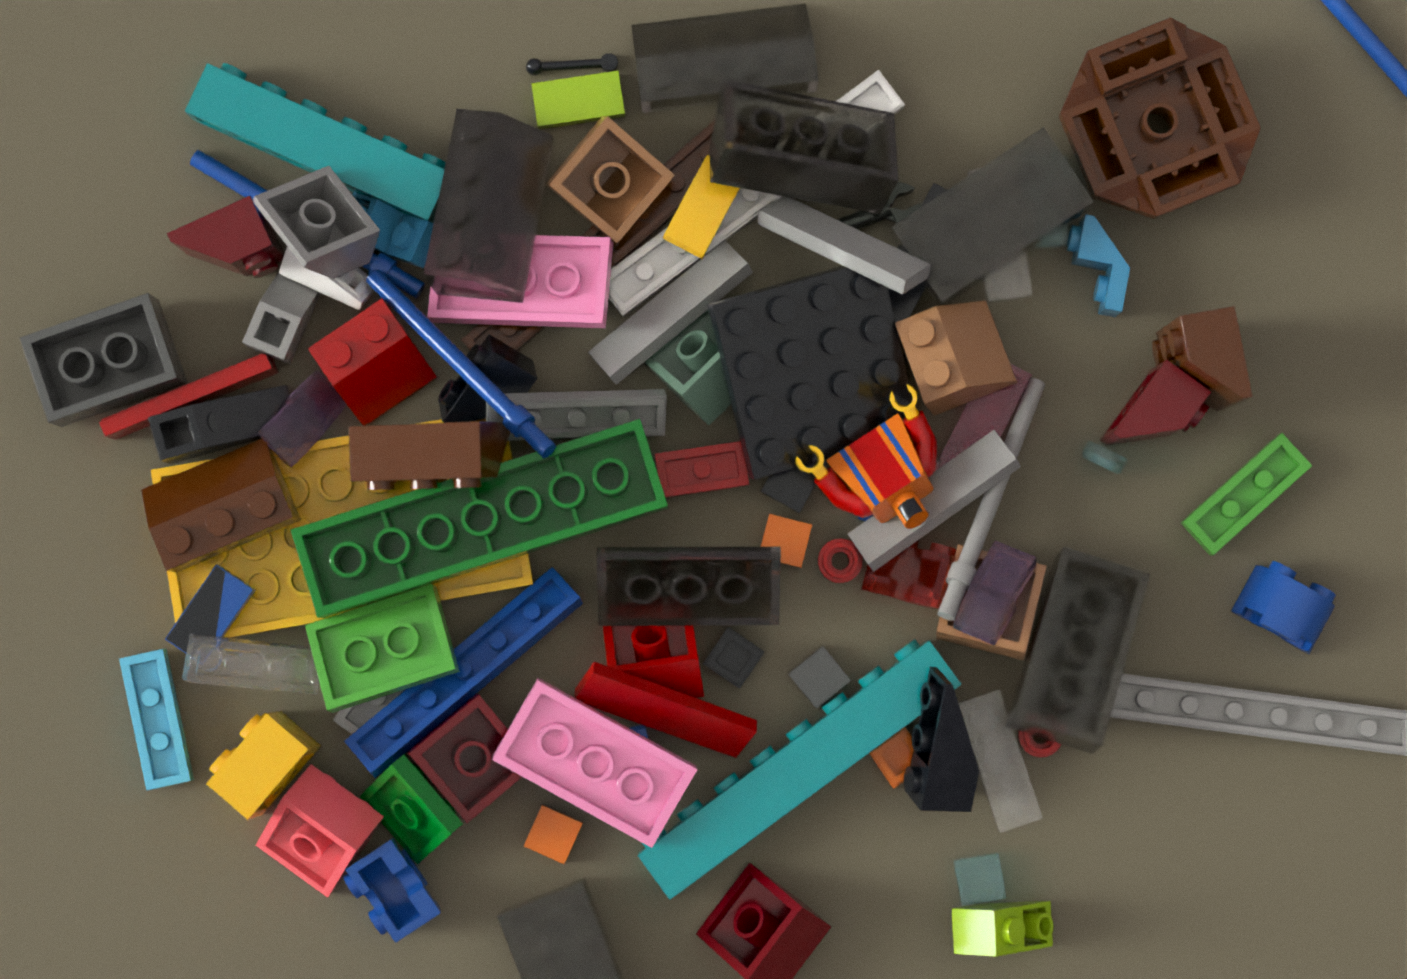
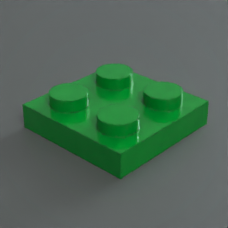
[359,754,463,865]

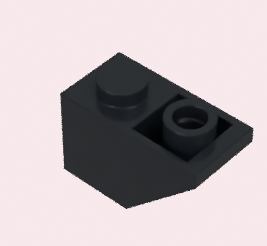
[438,334,538,423]

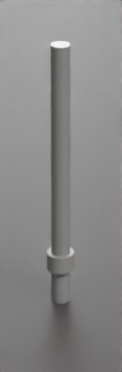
[937,378,1045,621]

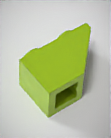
[952,901,1053,957]

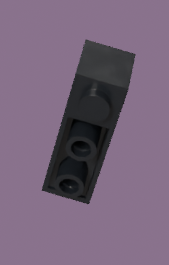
[148,385,299,464]
[903,667,980,812]

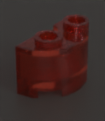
[861,540,957,609]

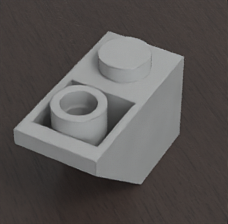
[242,272,321,365]

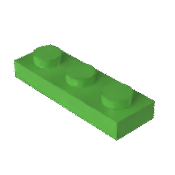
[1180,433,1312,556]

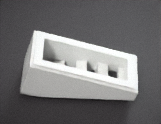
[279,246,374,310]

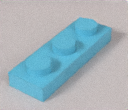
[119,649,194,791]

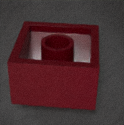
[167,196,284,278]
[1100,360,1211,445]
[696,862,832,979]

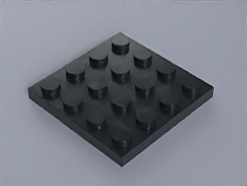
[707,266,913,480]

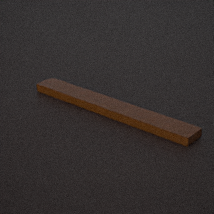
[461,109,757,351]

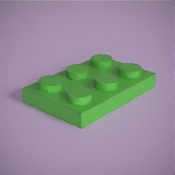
[305,584,460,713]

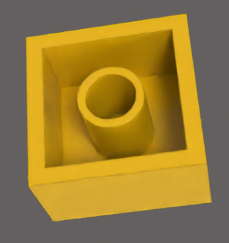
[206,711,321,820]

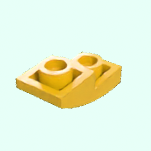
[663,155,747,259]

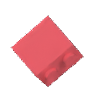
[255,764,384,898]

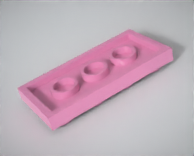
[427,233,613,328]
[492,678,698,848]

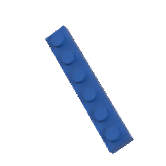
[344,567,583,778]

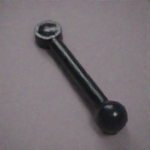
[526,53,618,76]

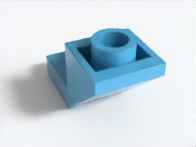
[352,192,441,268]
[1067,214,1130,317]

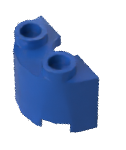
[1231,561,1336,654]
[343,838,441,943]

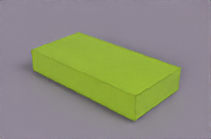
[531,70,625,130]

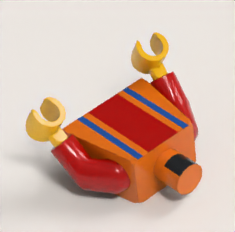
[795,384,937,529]

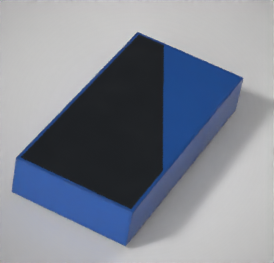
[165,564,256,665]

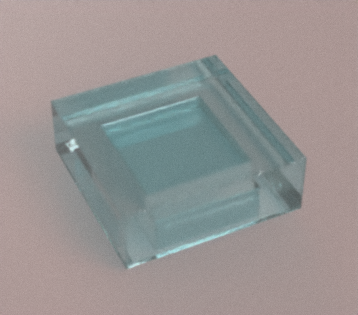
[953,852,1007,906]

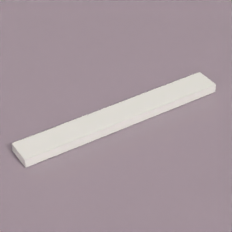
[608,70,905,317]

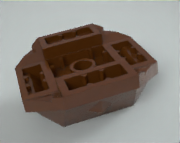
[1058,17,1261,219]

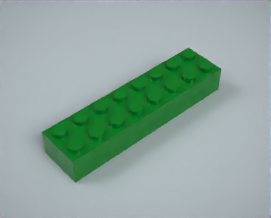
[291,419,669,618]

